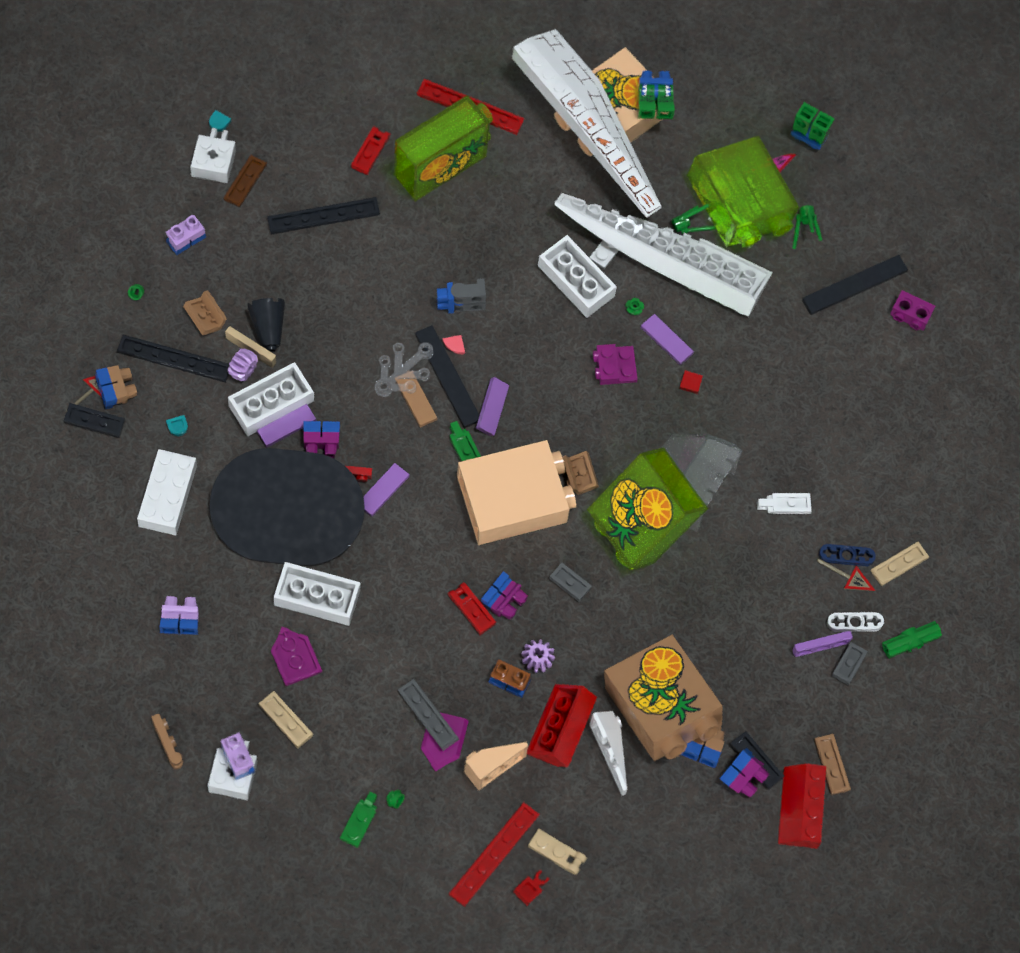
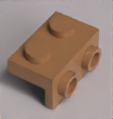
[183,290,226,335]
[562,451,599,495]

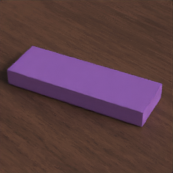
[641,314,694,365]
[476,377,509,436]
[257,404,316,448]
[363,463,409,517]
[792,631,852,657]

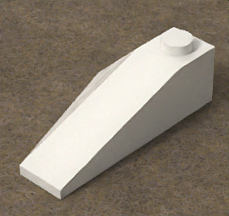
[590,711,627,796]

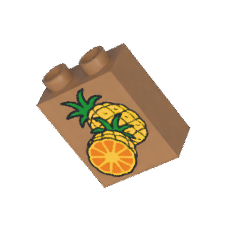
[604,635,722,761]

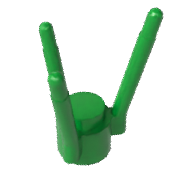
[672,204,718,234]
[792,205,823,249]

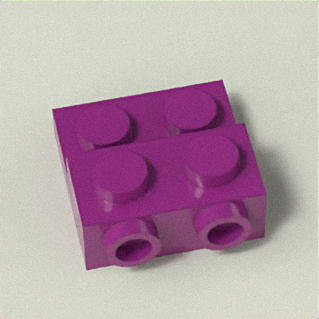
[593,344,638,385]

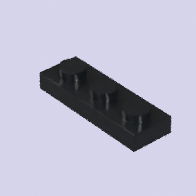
[64,403,125,438]
[730,731,784,790]

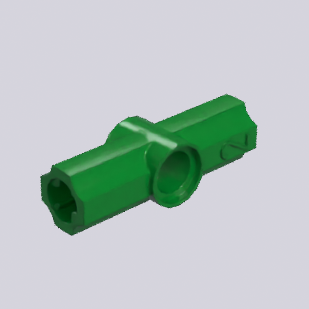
[882,621,942,658]

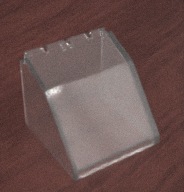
[638,433,743,533]

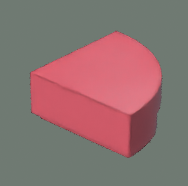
[442,335,465,354]

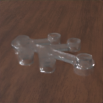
[374,343,434,397]

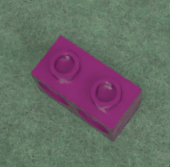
[890,290,935,331]

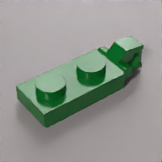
[450,421,481,462]
[340,792,377,848]

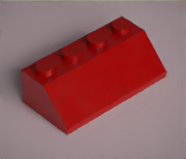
[527,684,597,767]
[778,764,826,849]

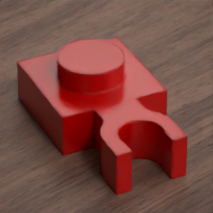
[513,870,550,906]

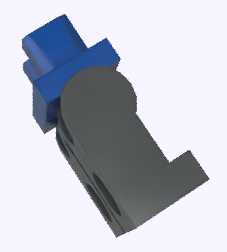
[437,278,486,313]

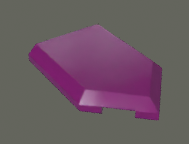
[271,626,322,686]
[421,712,469,772]

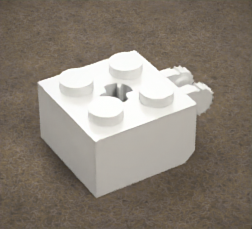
[191,128,236,183]
[208,741,257,800]

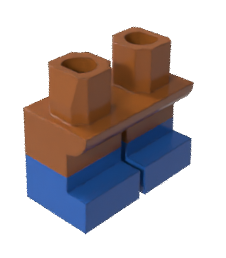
[488,659,531,698]

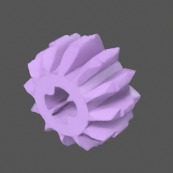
[228,348,258,381]
[522,639,555,673]

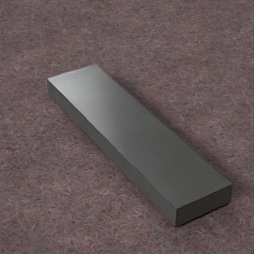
[398,679,459,751]

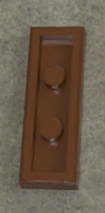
[224,155,267,208]

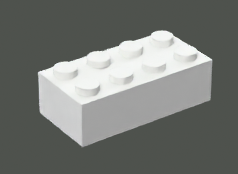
[538,235,617,318]
[228,362,314,436]
[137,449,197,535]
[274,562,360,626]

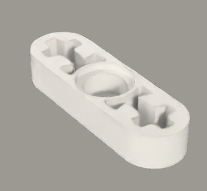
[827,612,884,632]

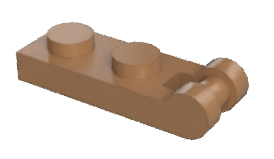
[151,713,183,769]

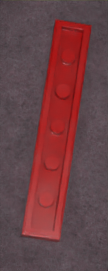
[417,79,524,135]
[449,802,540,907]

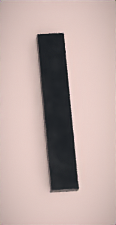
[267,197,380,235]
[802,255,908,315]
[415,325,480,429]
[117,334,230,383]

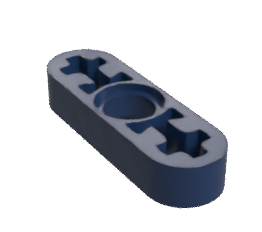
[819,544,876,567]

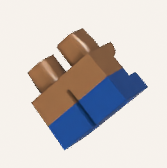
[95,365,137,410]
[681,730,724,768]

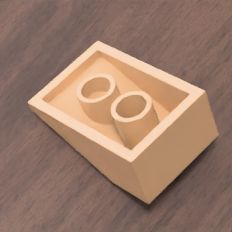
[464,742,528,790]

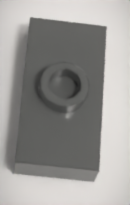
[549,563,592,602]
[832,642,868,685]

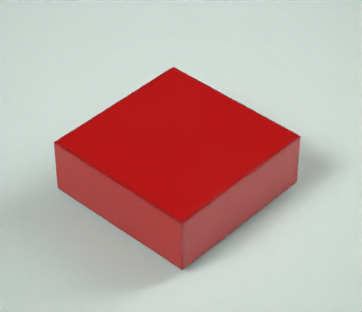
[680,370,703,394]

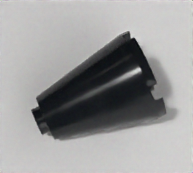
[247,298,285,352]

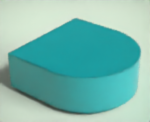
[209,110,231,132]
[166,415,188,436]

